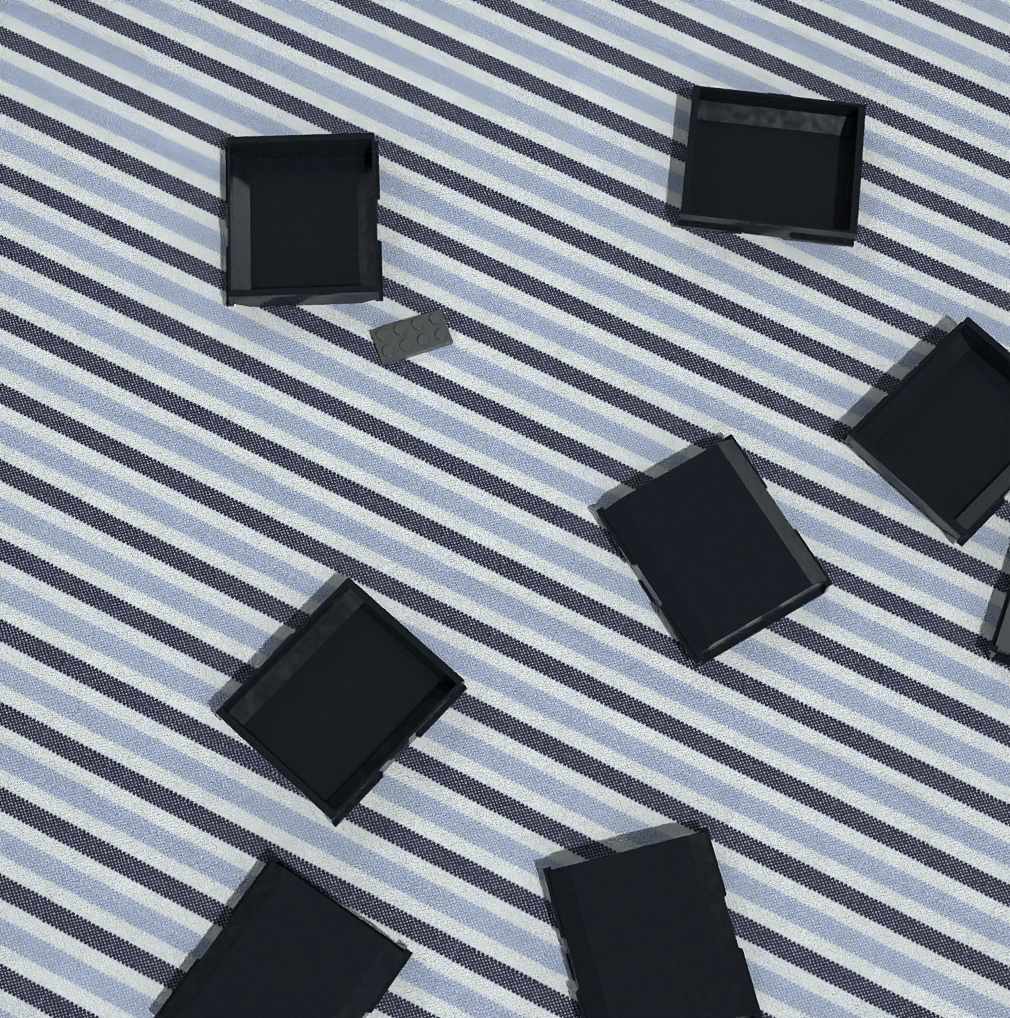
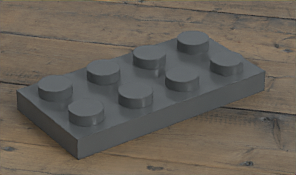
[370,309,453,366]

